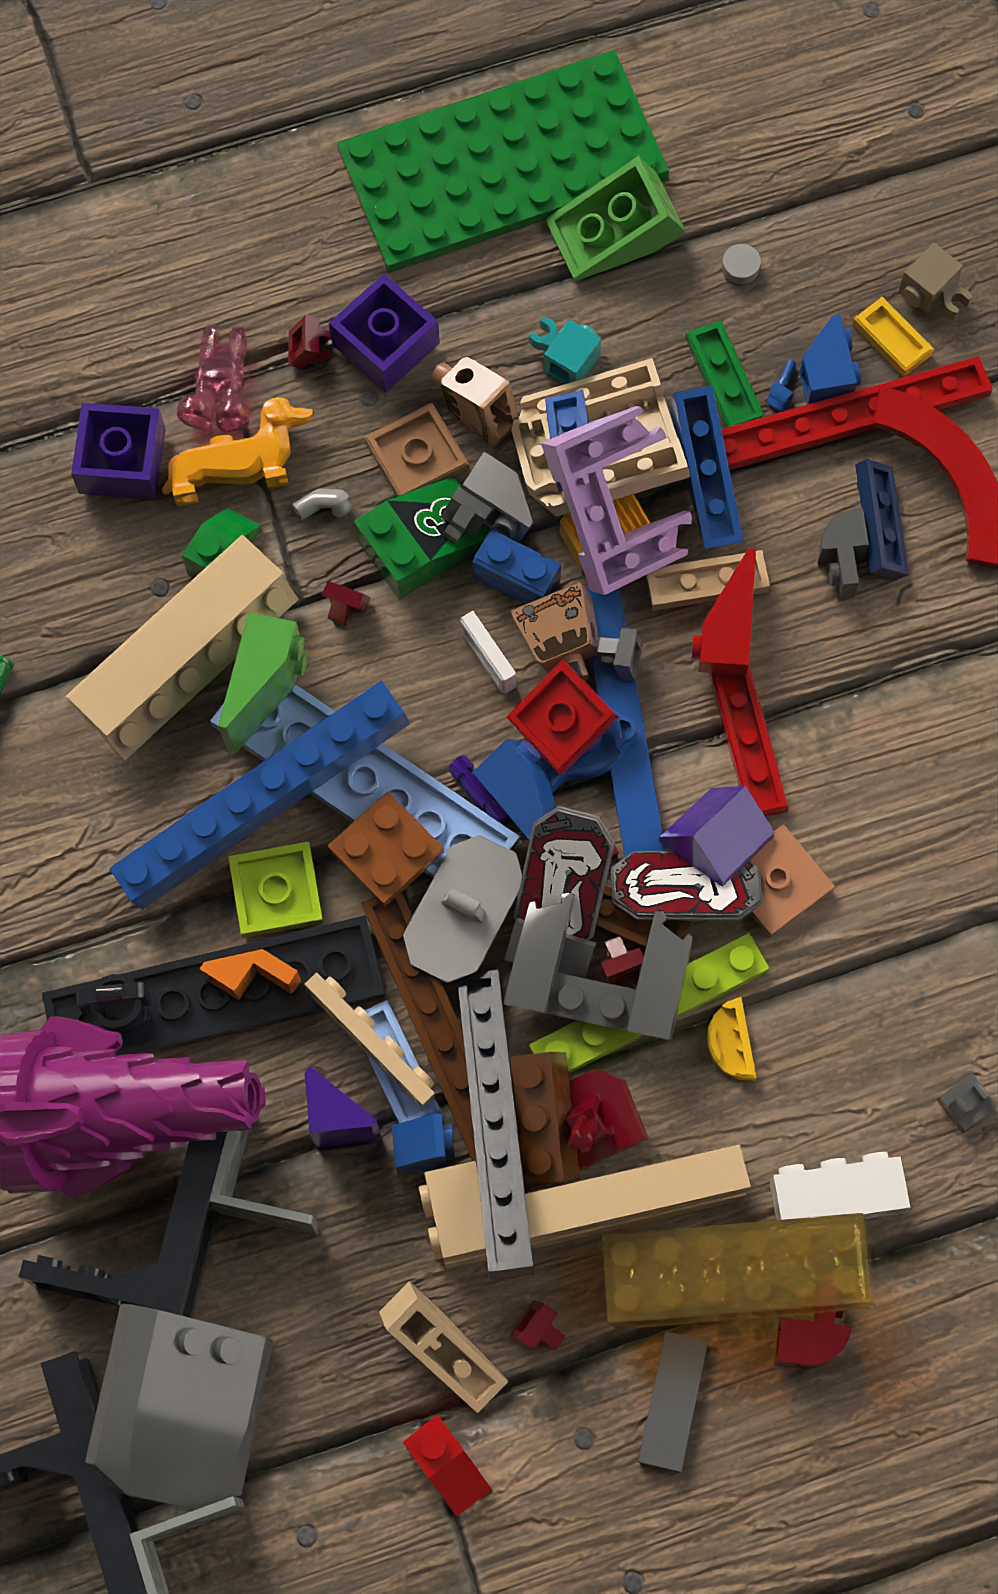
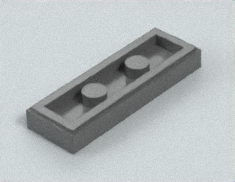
[638,1331,708,1473]

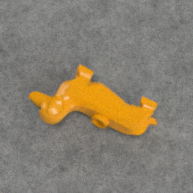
[162,397,314,507]

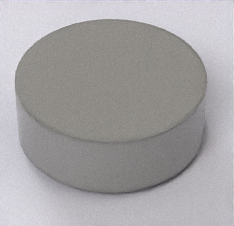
[722,244,761,284]

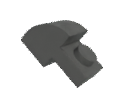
[817,508,869,599]

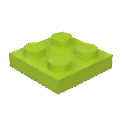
[228,841,324,938]

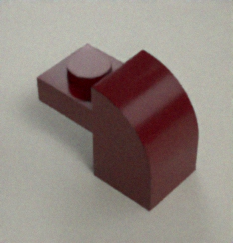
[774,1278,852,1369]

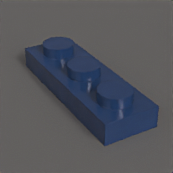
[855,459,909,580]

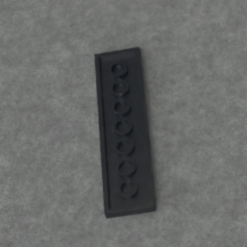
[42,915,385,1055]

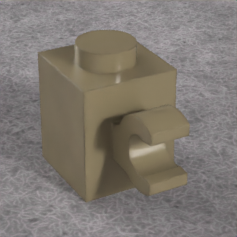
[899,243,972,320]

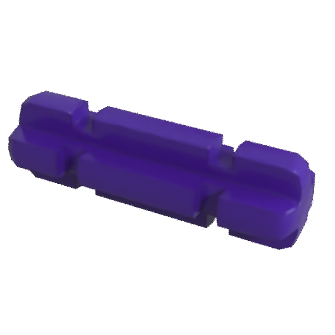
[449,755,510,823]

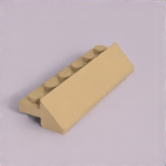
[65,535,299,760]

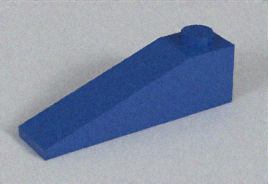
[668,386,744,550]

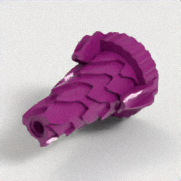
[0,1016,266,1197]

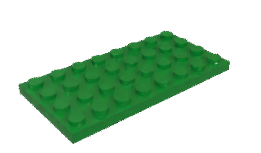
[337,49,669,273]

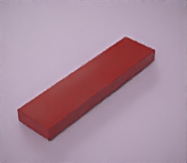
[709,665,789,817]

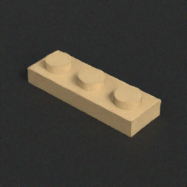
[645,550,770,611]

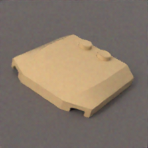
[511,358,690,517]

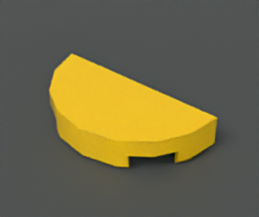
[707,997,756,1081]

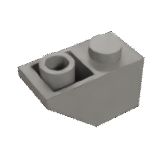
[461,452,533,543]

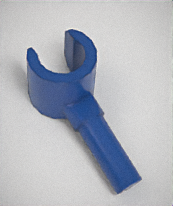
[767,360,796,412]

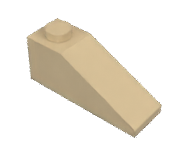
[379,1281,508,1413]

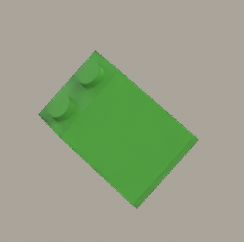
[545,156,686,281]
[218,612,308,754]

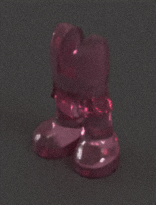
[177,325,250,432]

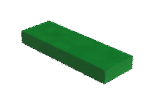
[685,320,765,428]

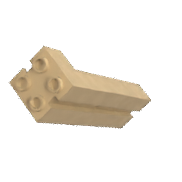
[419,1144,751,1269]

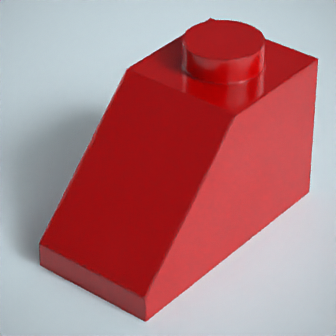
[403,1414,492,1517]

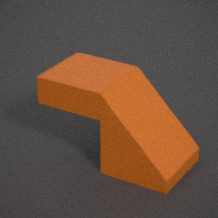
[200,949,301,1000]

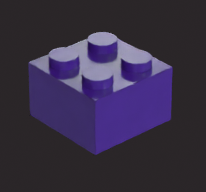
[329,273,440,393]
[71,403,166,500]

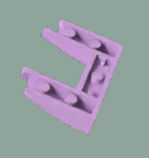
[541,406,692,595]

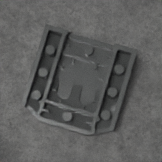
[85,1304,273,1509]

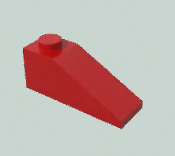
[691,548,756,676]

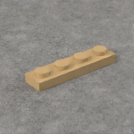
[304,973,435,1111]

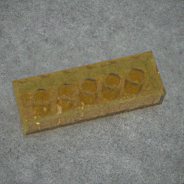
[602,1213,876,1329]

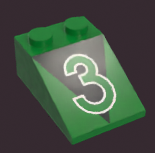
[354,476,491,600]

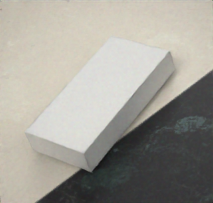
[461,611,517,694]

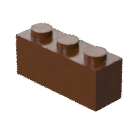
[510,1052,580,1186]

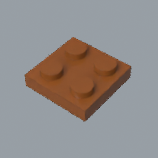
[327,791,444,907]

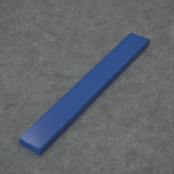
[586,588,666,857]

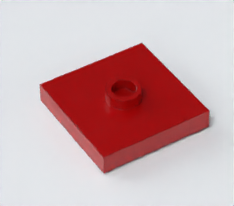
[506,660,619,775]

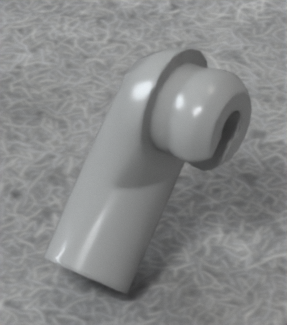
[292,488,352,521]

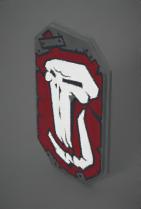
[611,851,763,921]

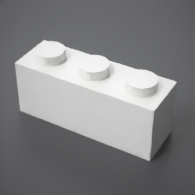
[770,1152,910,1232]

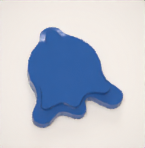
[530,706,639,793]

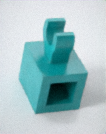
[529,317,601,384]

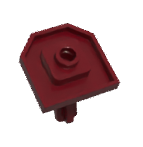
[566,1069,649,1171]

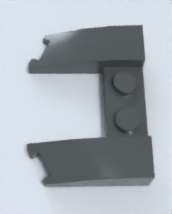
[504,893,693,1041]

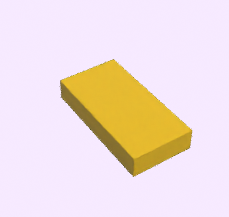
[852,297,934,377]

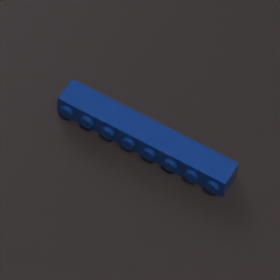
[109,680,410,909]

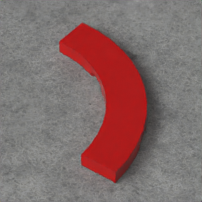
[872,386,998,568]

